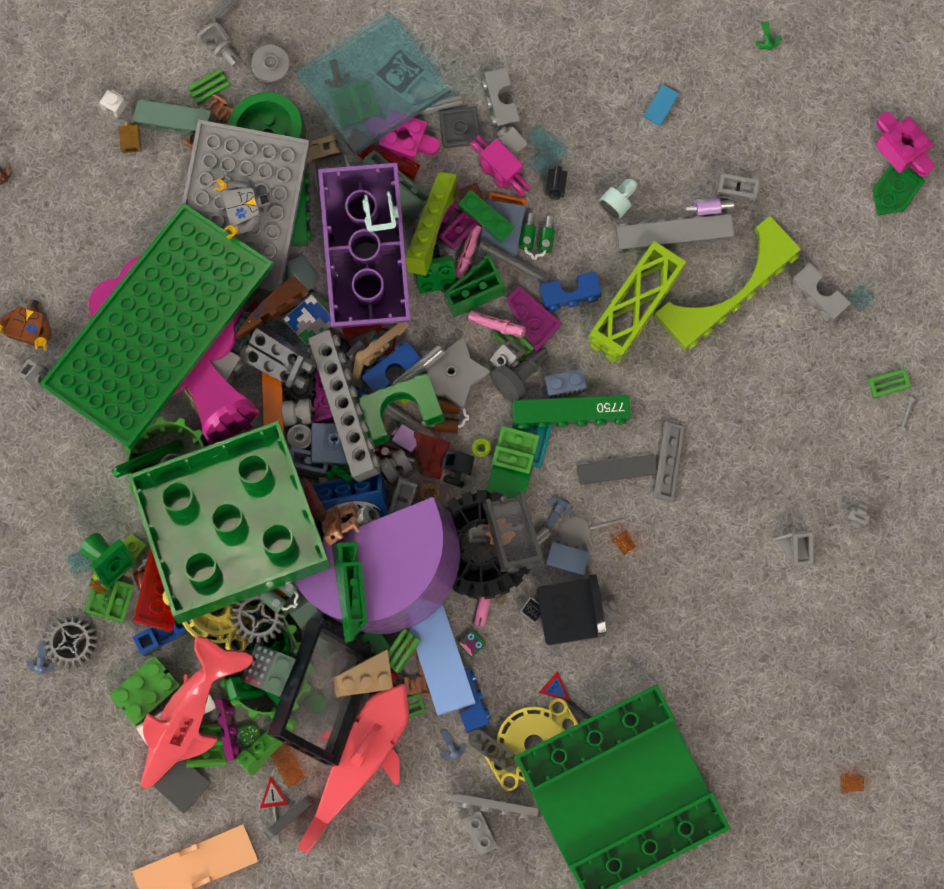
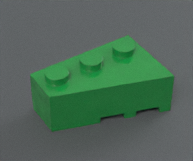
[444,253,506,318]

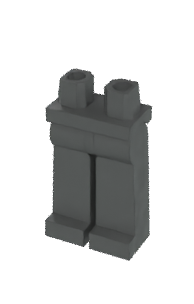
[242,324,317,389]

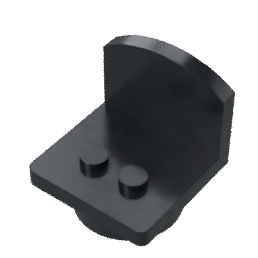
[537,574,606,646]

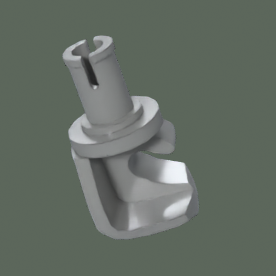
[197,23,241,67]

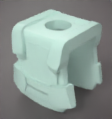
[362,191,399,232]

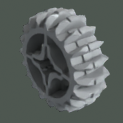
[231,594,285,644]
[44,616,98,669]

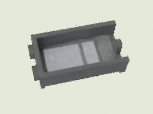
[483,491,543,573]

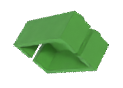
[109,656,181,726]

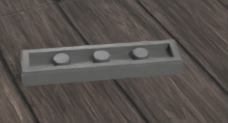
[577,454,657,485]

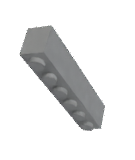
[616,212,734,253]

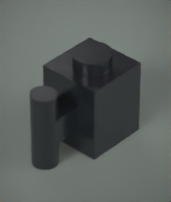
[545,166,568,200]
[441,450,475,488]

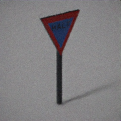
[538,671,591,719]

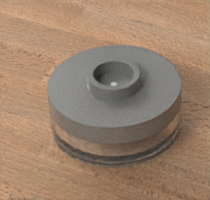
[251,44,289,85]

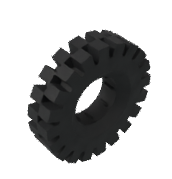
[446,490,532,599]

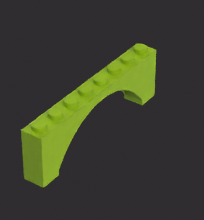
[654,216,801,351]

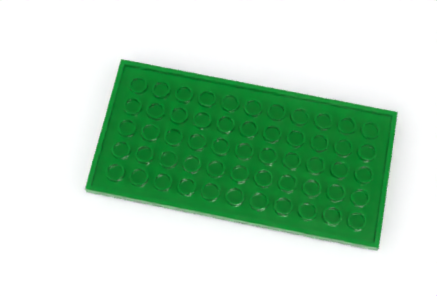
[39,203,274,449]

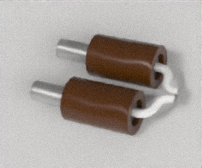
[421,398,469,434]

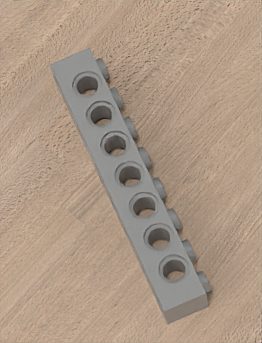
[308,330,381,482]

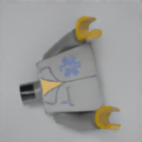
[212,179,271,239]

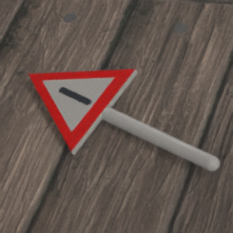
[260,777,289,844]

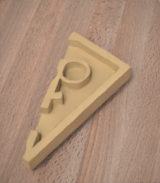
[352,322,409,382]

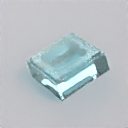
[847,285,875,312]

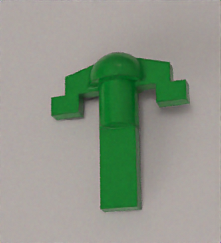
[755,21,782,50]
[326,465,353,483]

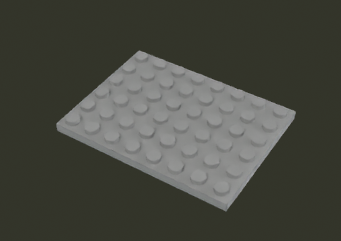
[182,119,311,291]

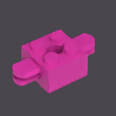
[367,110,440,163]
[875,112,935,177]
[469,135,531,197]

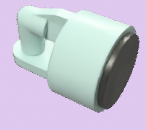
[599,179,637,219]

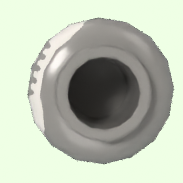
[351,506,380,529]

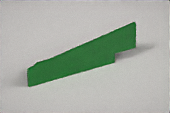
[332,542,368,642]

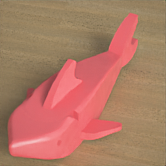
[298,684,409,853]

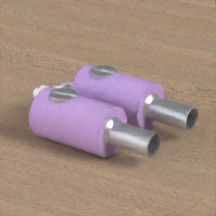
[686,198,734,216]

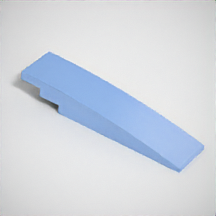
[409,603,476,716]

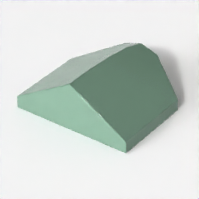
[283,255,318,291]

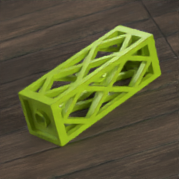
[588,241,686,364]

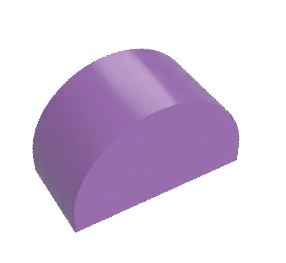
[318,163,411,328]
[295,497,460,634]

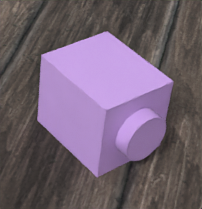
[391,424,422,455]

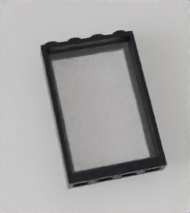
[267,620,377,766]

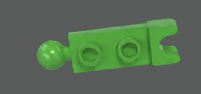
[236,715,298,776]

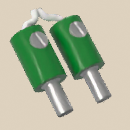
[519,213,555,260]

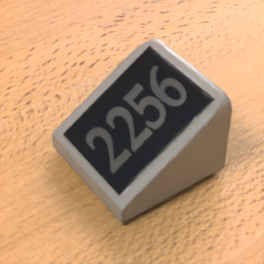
[519,596,541,624]

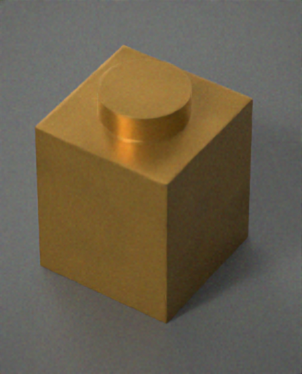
[119,123,142,153]

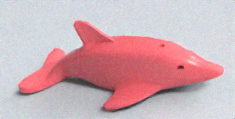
[141,635,253,789]

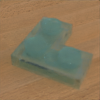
[526,126,568,179]

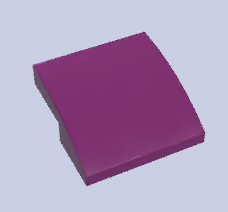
[437,202,479,250]

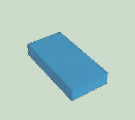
[644,84,679,126]

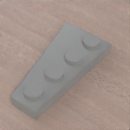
[451,794,538,820]

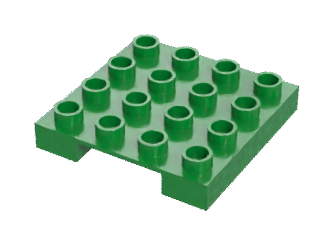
[513,684,731,889]

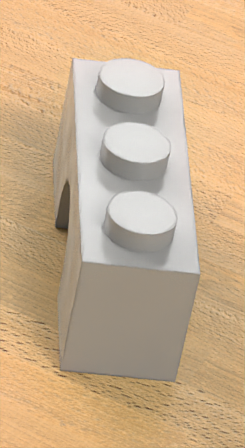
[482,67,520,131]
[791,263,851,323]

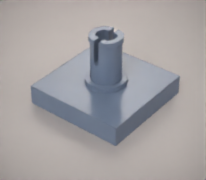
[311,423,349,465]

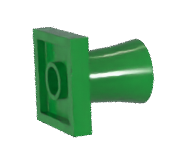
[80,533,137,589]

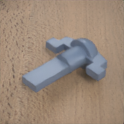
[546,497,572,528]
[27,643,55,674]
[440,729,466,760]

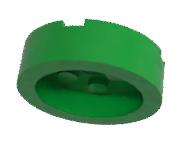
[227,92,306,139]

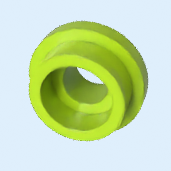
[472,438,491,457]

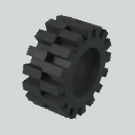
[282,370,316,403]

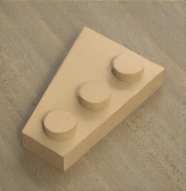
[333,650,393,697]

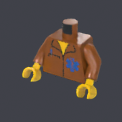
[0,299,51,351]

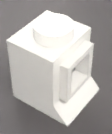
[99,90,128,118]

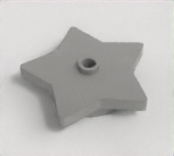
[420,338,490,409]

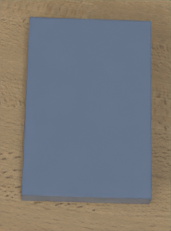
[478,200,525,261]

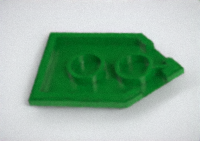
[872,164,925,216]

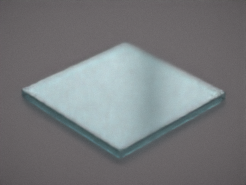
[295,12,452,154]

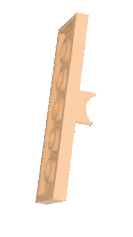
[132,824,259,889]

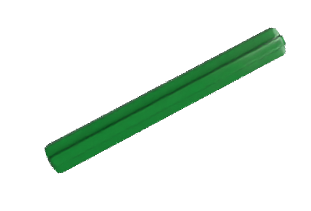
[112,439,184,478]

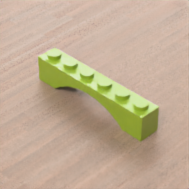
[405,172,458,276]

